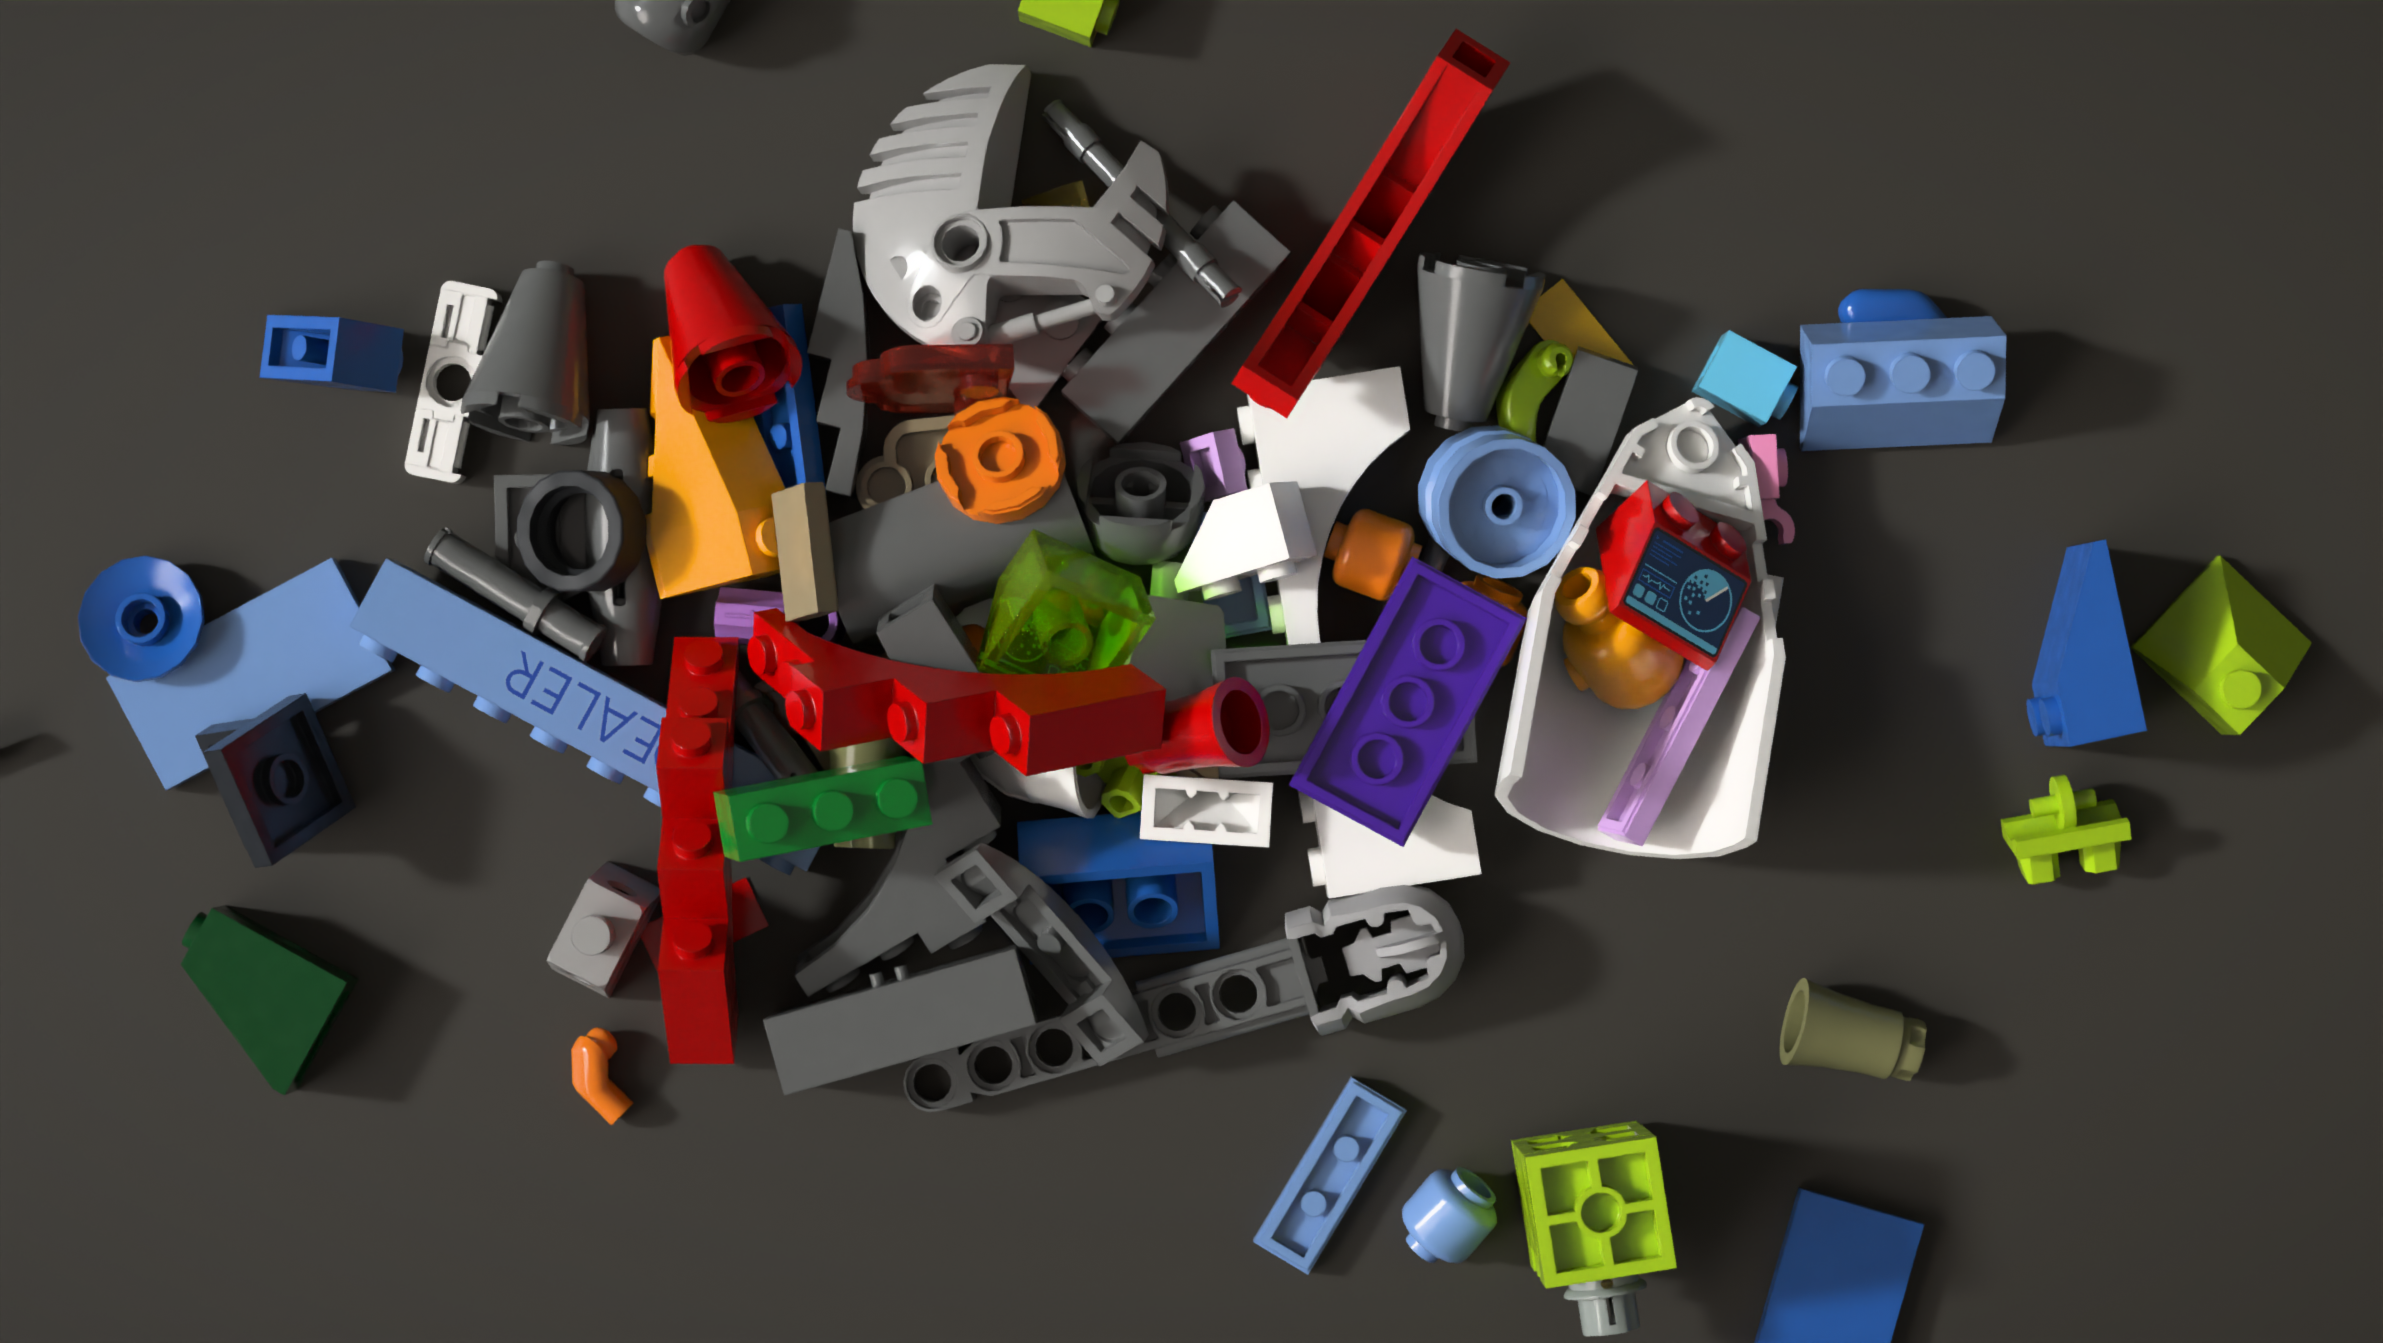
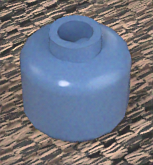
[1402,1167,1497,1263]

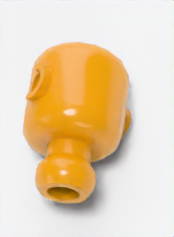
[1554,567,1684,710]

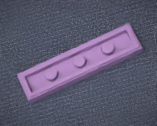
[1597,606,1761,847]

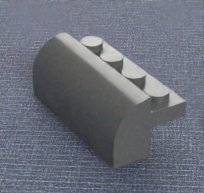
[829,473,1096,649]

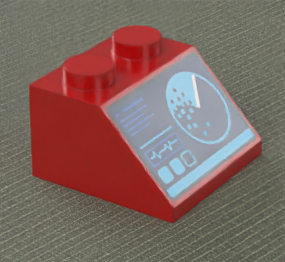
[1596,480,1752,671]

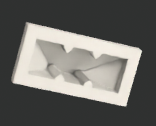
[1140,774,1273,847]

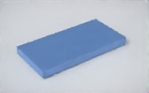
[106,558,395,790]

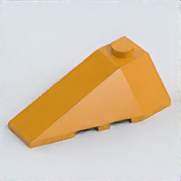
[645,336,785,599]

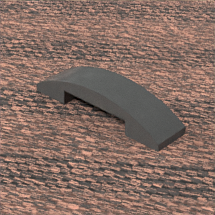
[934,843,1149,1067]

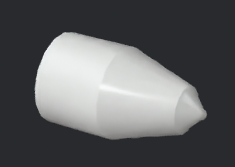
[1495,397,1786,859]

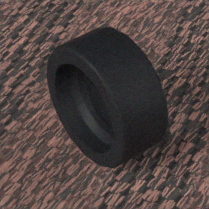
[517,470,646,591]

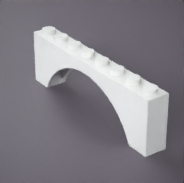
[1237,366,1482,899]

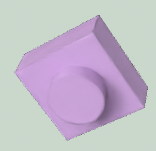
[1180,428,1248,502]

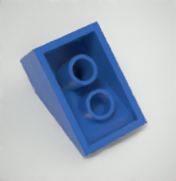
[2026,539,2147,747]

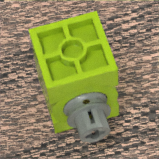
[1511,1120,1677,1336]

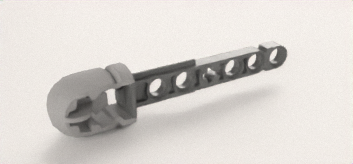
[903,885,1465,1112]

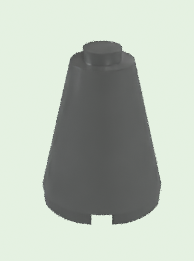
[1417,252,1546,431]
[460,261,590,445]

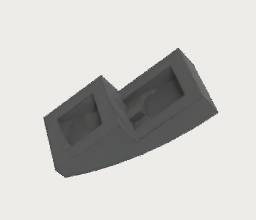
[1543,346,1638,496]

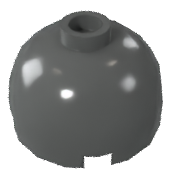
[1076,442,1205,565]

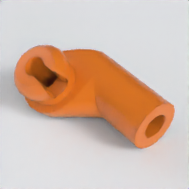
[571,1027,634,1126]

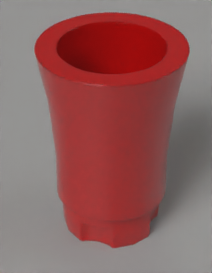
[1124,677,1270,774]

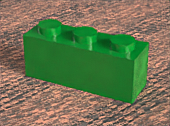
[713,756,933,862]

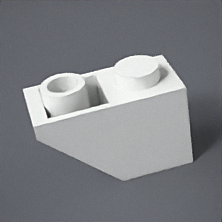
[1174,481,1317,601]

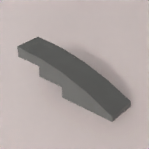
[807,228,871,499]

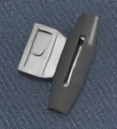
[494,408,663,666]

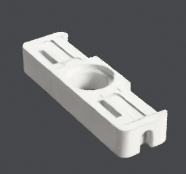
[405,281,502,484]

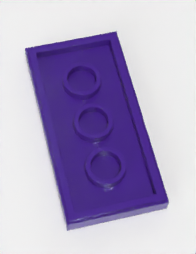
[1289,557,1527,847]

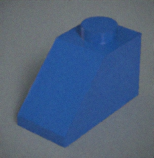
[259,315,404,393]

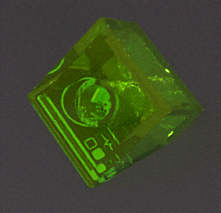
[976,529,1156,674]

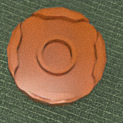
[934,397,1066,524]

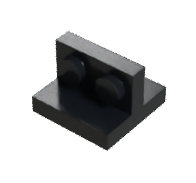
[195,693,356,868]

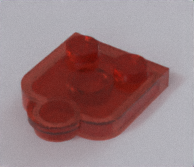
[846,344,1015,416]

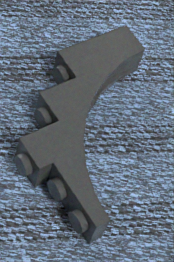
[794,584,1002,997]

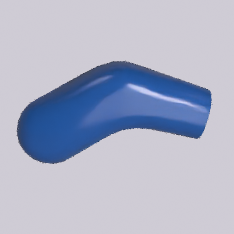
[1838,289,1947,323]

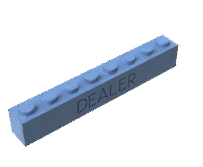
[349,558,821,875]

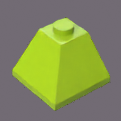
[2130,555,2312,735]

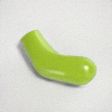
[1496,340,1574,442]

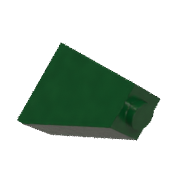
[180,905,359,1096]

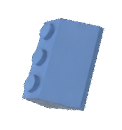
[1800,316,2007,451]

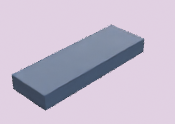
[1253,1076,1407,1275]

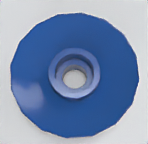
[78,556,205,682]

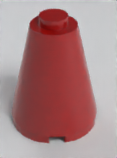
[664,245,802,423]

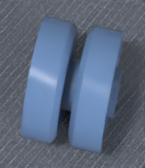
[1418,425,1576,579]

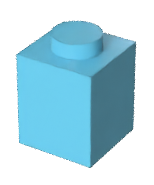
[1692,330,1798,427]

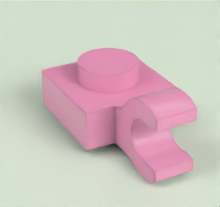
[1738,434,1795,545]

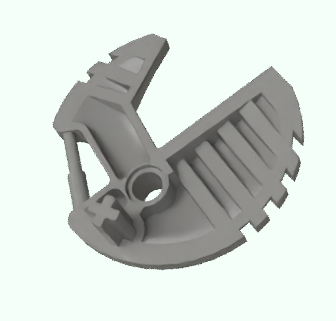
[853,64,1170,362]

